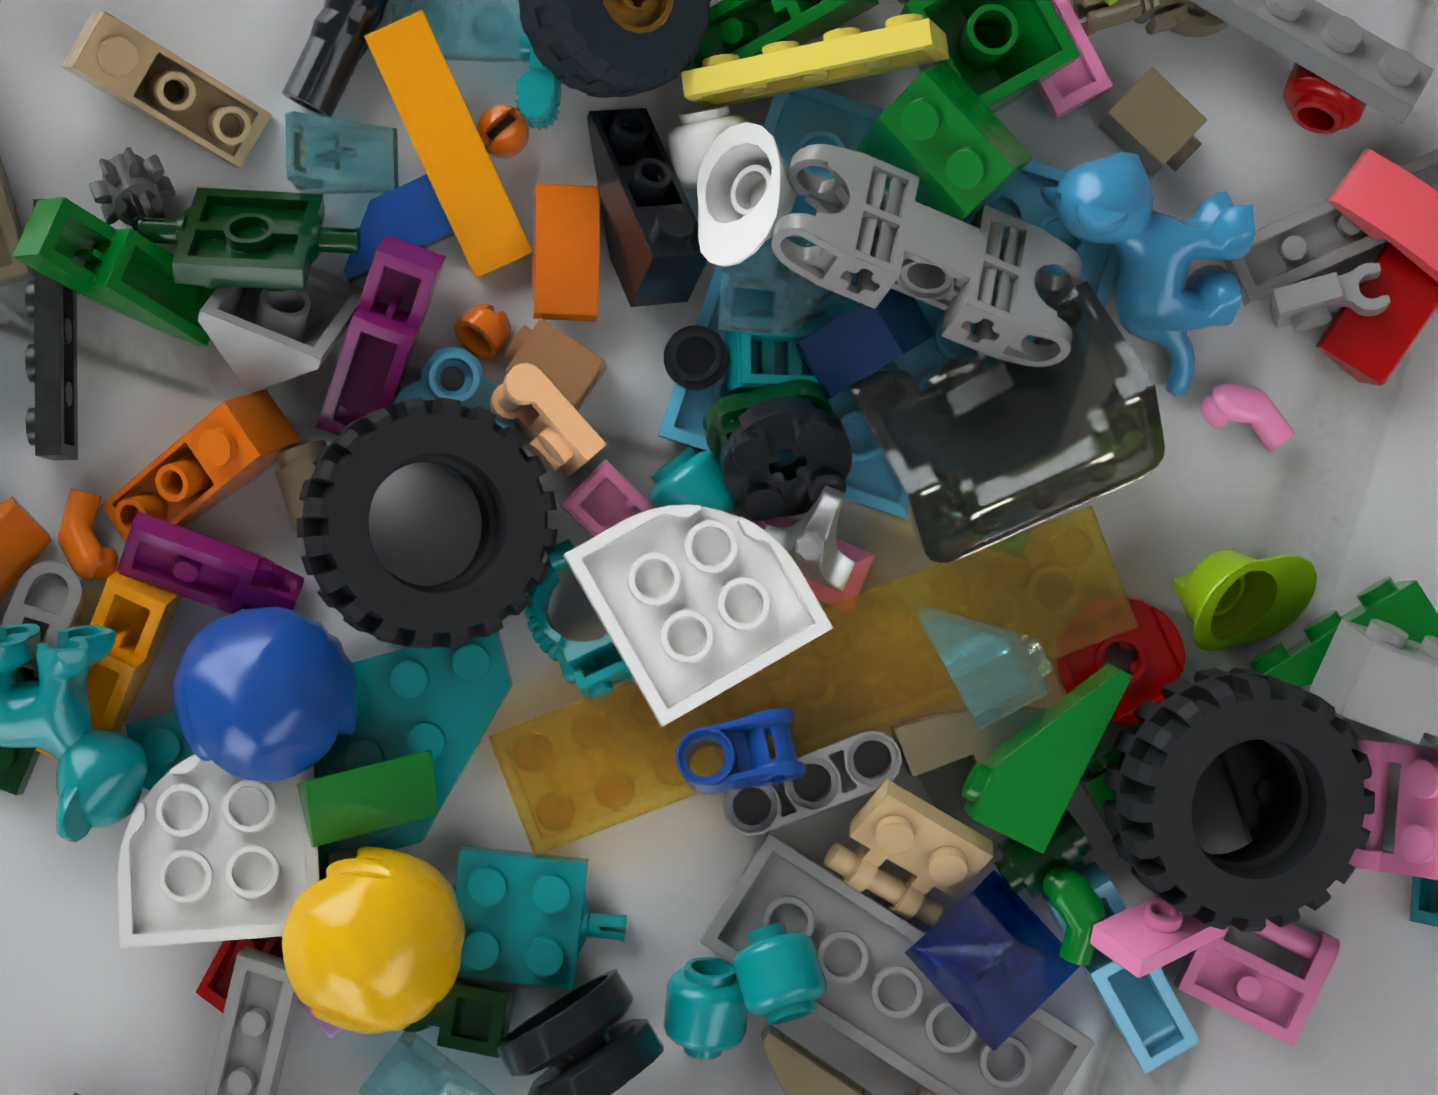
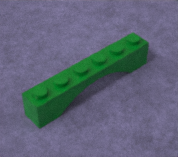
[1079,577,1438,837]

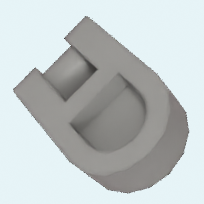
[1,561,85,678]

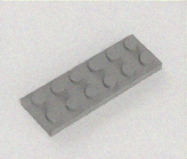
[700,832,1095,1095]

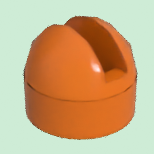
[477,104,529,158]
[454,304,511,360]

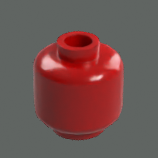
[1283,63,1367,134]

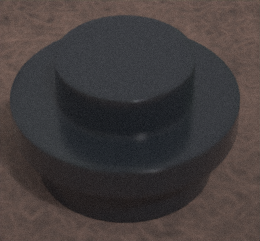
[664,325,728,390]

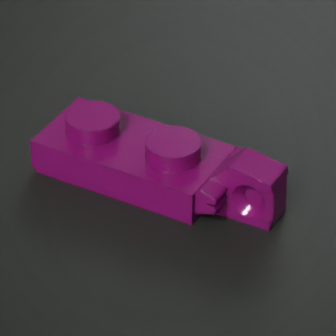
[117,511,304,614]

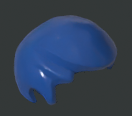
[172,607,357,782]

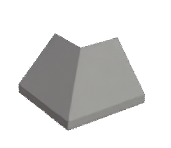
[198,268,363,393]

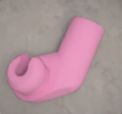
[1200,383,1295,452]

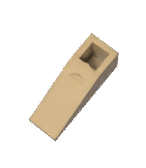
[61,11,272,169]

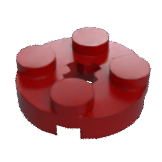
[1054,597,1186,725]

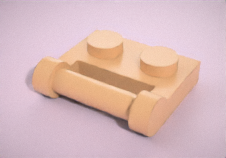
[489,363,606,477]

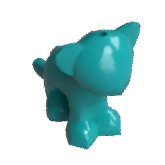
[0,623,148,842]

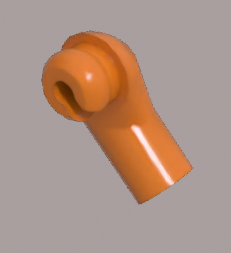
[58,488,118,580]

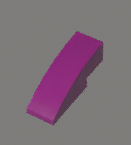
[316,234,446,435]

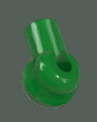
[1043,867,1105,966]

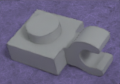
[1269,263,1391,331]

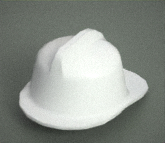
[697,122,797,267]

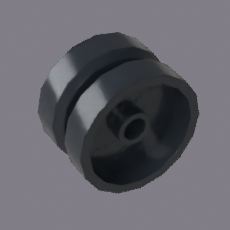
[495,969,664,1095]

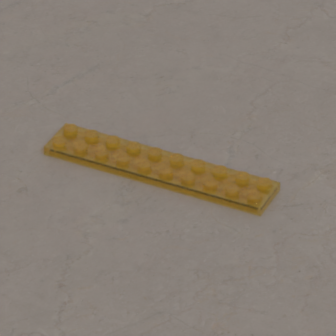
[488,505,1138,856]

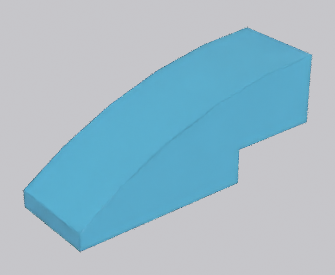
[1041,861,1200,1074]

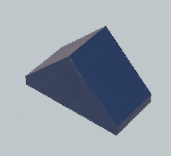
[795,288,936,399]

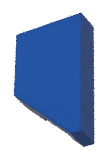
[343,174,455,283]

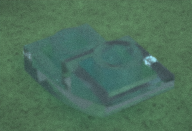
[391,0,522,62]

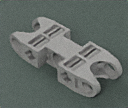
[771,144,1082,367]

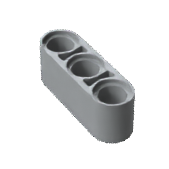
[723,728,902,836]

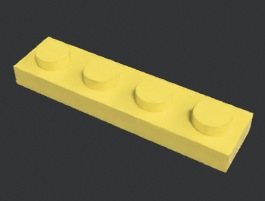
[681,14,949,108]

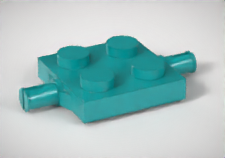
[453,845,627,990]

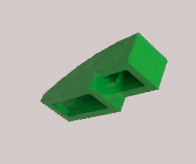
[12,197,217,347]

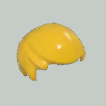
[282,846,465,1034]

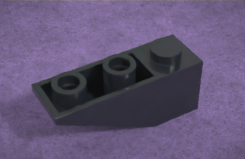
[587,108,708,307]

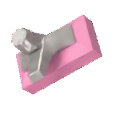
[751,486,875,613]

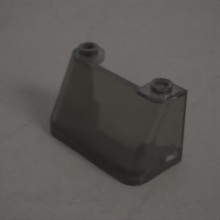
[850,281,1165,563]

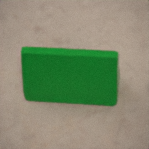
[297,750,439,847]

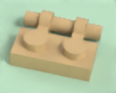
[824,779,993,926]

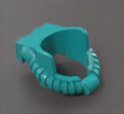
[525,538,635,699]

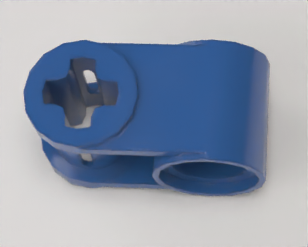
[676,708,807,795]

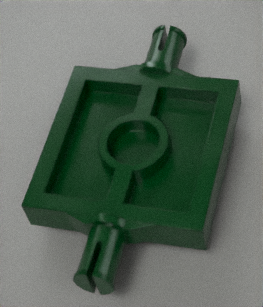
[138,187,361,292]

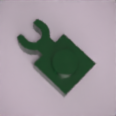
[403,979,515,1058]

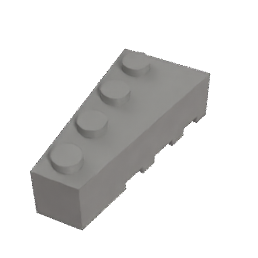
[1309,619,1438,748]

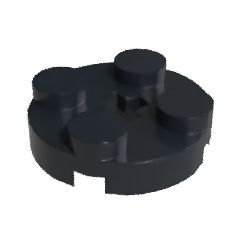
[720,396,852,521]

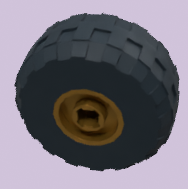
[519,0,711,98]

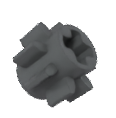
[89,147,175,231]

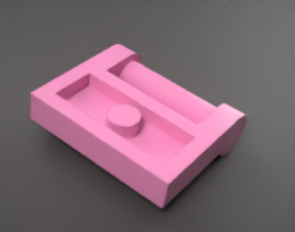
[1349,739,1438,880]
[1173,919,1340,1046]

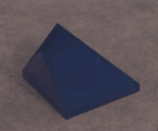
[904,869,1081,1051]

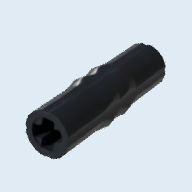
[282,0,388,118]

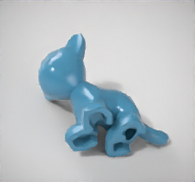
[1040,152,1255,397]

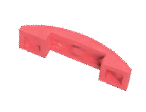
[1328,149,1438,282]

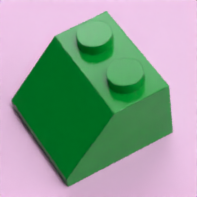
[900,0,1080,113]
[855,62,1034,222]

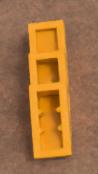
[364,9,533,279]

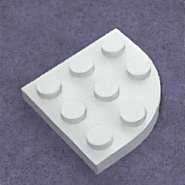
[563,504,833,727]
[117,754,320,949]

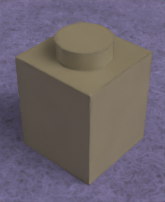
[1098,67,1207,178]

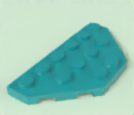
[125,631,513,868]

